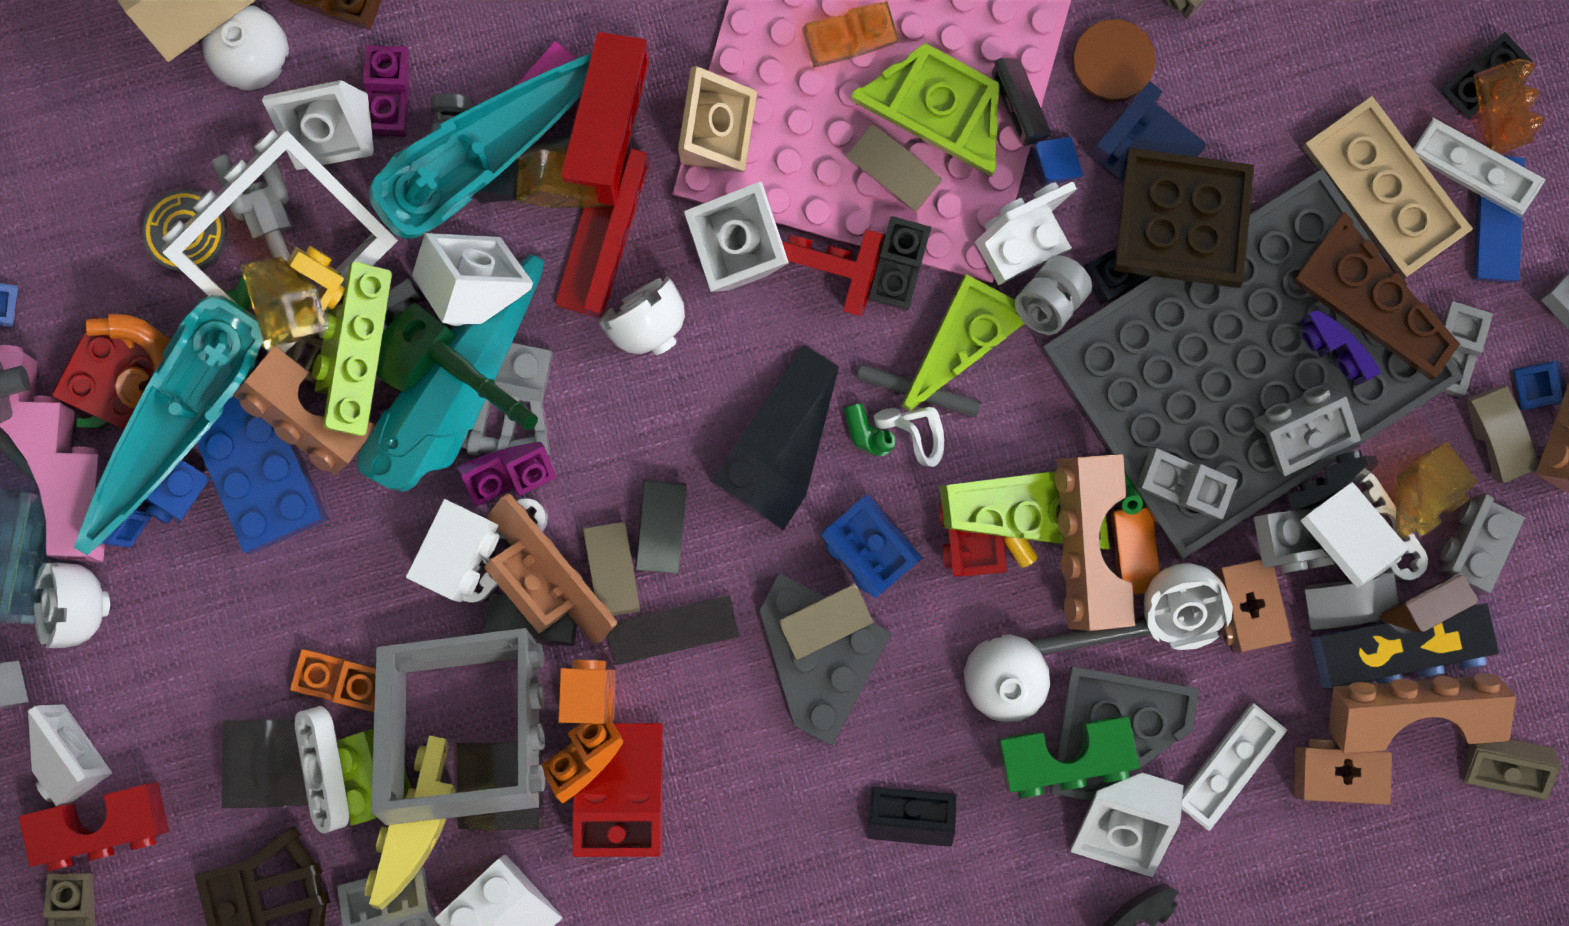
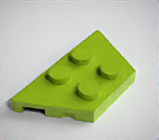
[851,43,999,177]

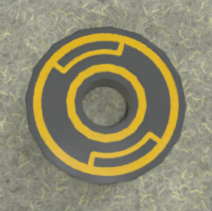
[142,189,228,273]

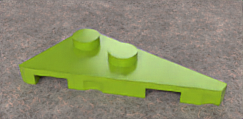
[901,274,1025,411]

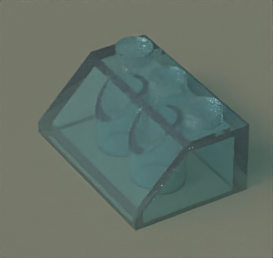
[0,489,48,624]

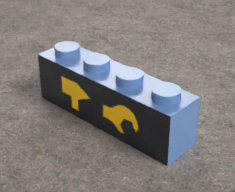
[1310,603,1499,688]

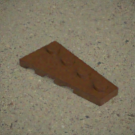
[1292,211,1460,380]

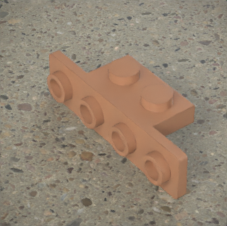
[484,493,617,645]

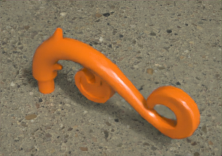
[86,314,171,408]

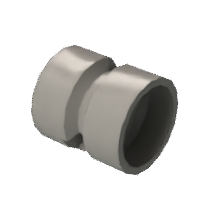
[1015,255,1093,335]

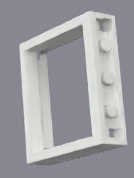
[161,128,398,353]

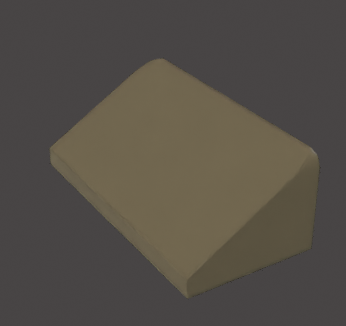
[778,583,874,660]
[1462,739,1561,800]

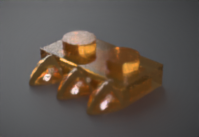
[1473,59,1546,154]

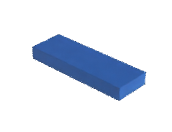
[1473,156,1525,283]

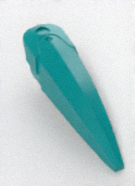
[368,53,592,239]
[357,254,545,492]
[73,295,263,555]

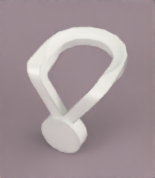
[874,407,944,467]

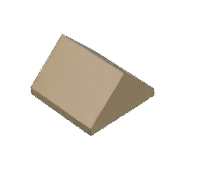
[678,66,757,172]

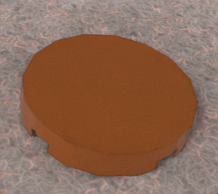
[1072,19,1156,103]

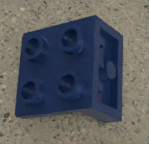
[1089,81,1206,184]

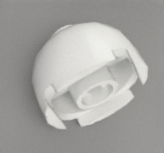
[201,5,289,91]
[599,276,685,356]
[34,563,110,648]
[1144,563,1233,650]
[964,634,1050,723]

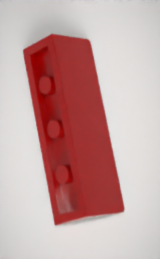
[561,32,650,206]
[556,148,650,319]

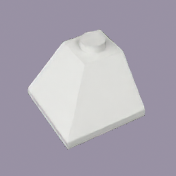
[28,704,112,806]
[1070,773,1184,877]

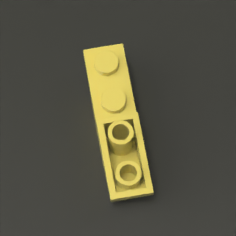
[365,735,456,910]

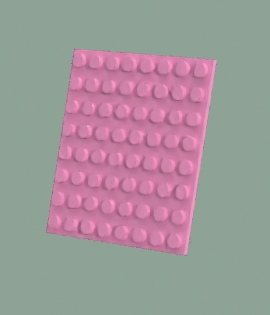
[672,0,1071,284]

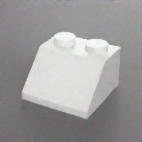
[684,182,789,292]
[412,233,533,326]
[406,499,499,602]
[434,854,563,926]

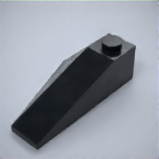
[712,345,839,531]

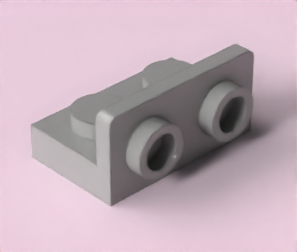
[1254,385,1361,476]
[1440,494,1525,594]
[1254,507,1334,573]
[337,866,438,926]

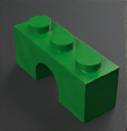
[996,715,1139,798]

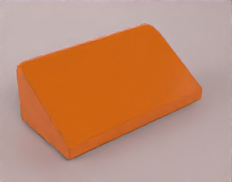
[1109,508,1160,595]

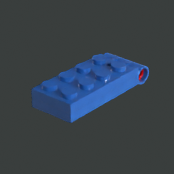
[197,355,329,554]

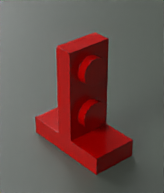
[781,229,886,316]

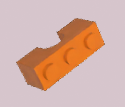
[559,660,616,724]

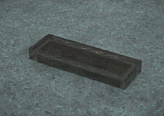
[608,595,739,666]

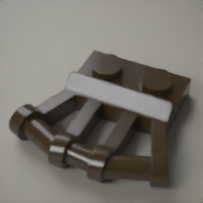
[195,826,330,926]

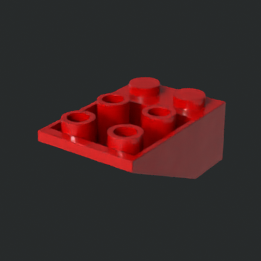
[573,723,663,857]

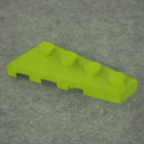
[940,471,1110,550]

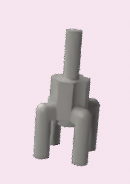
[212,144,298,283]

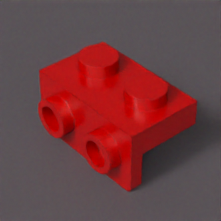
[938,502,1008,578]

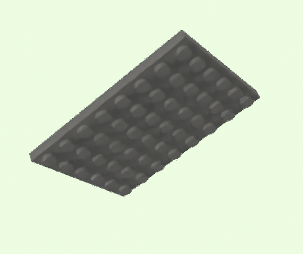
[1041,168,1464,560]

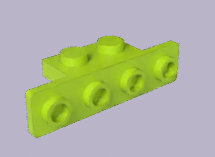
[312,262,392,436]

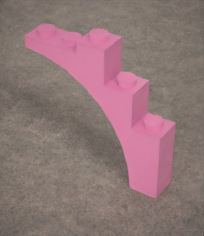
[0,345,109,562]

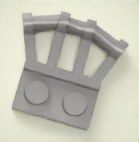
[462,343,553,456]

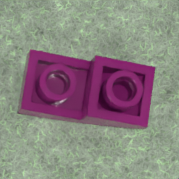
[363,45,409,137]
[456,442,556,507]

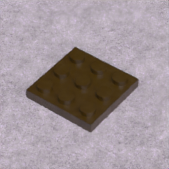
[1113,147,1254,288]

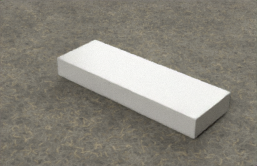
[1413,118,1546,218]
[1181,703,1287,831]

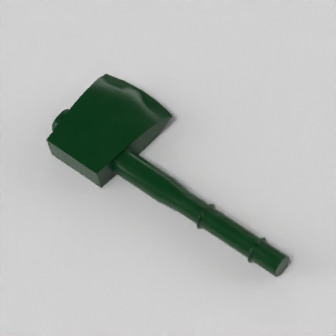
[376,302,538,430]

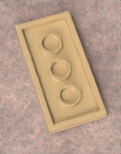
[1302,96,1473,279]

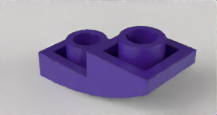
[1300,310,1382,386]

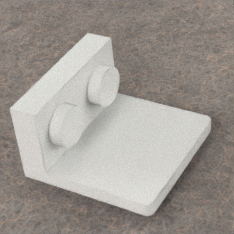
[975,182,1077,285]

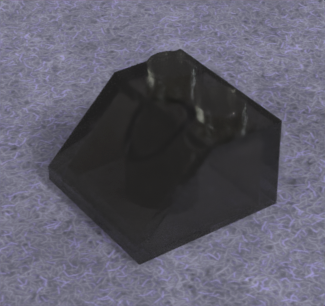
[222,719,308,808]
[457,741,544,831]

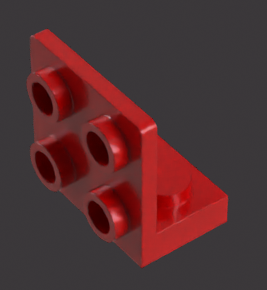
[52,314,154,429]

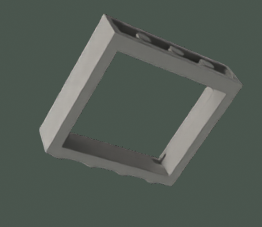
[371,628,545,825]

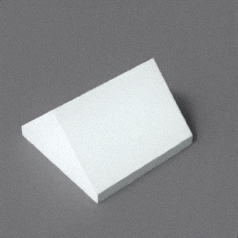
[262,80,374,170]
[1301,482,1409,588]

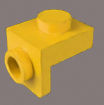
[287,246,345,314]

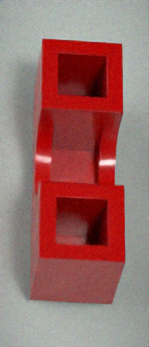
[19,782,169,872]

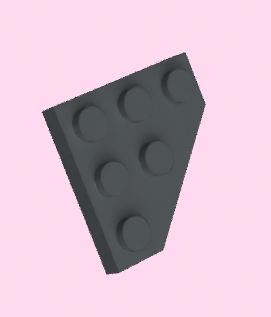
[759,573,892,746]
[1050,666,1199,801]

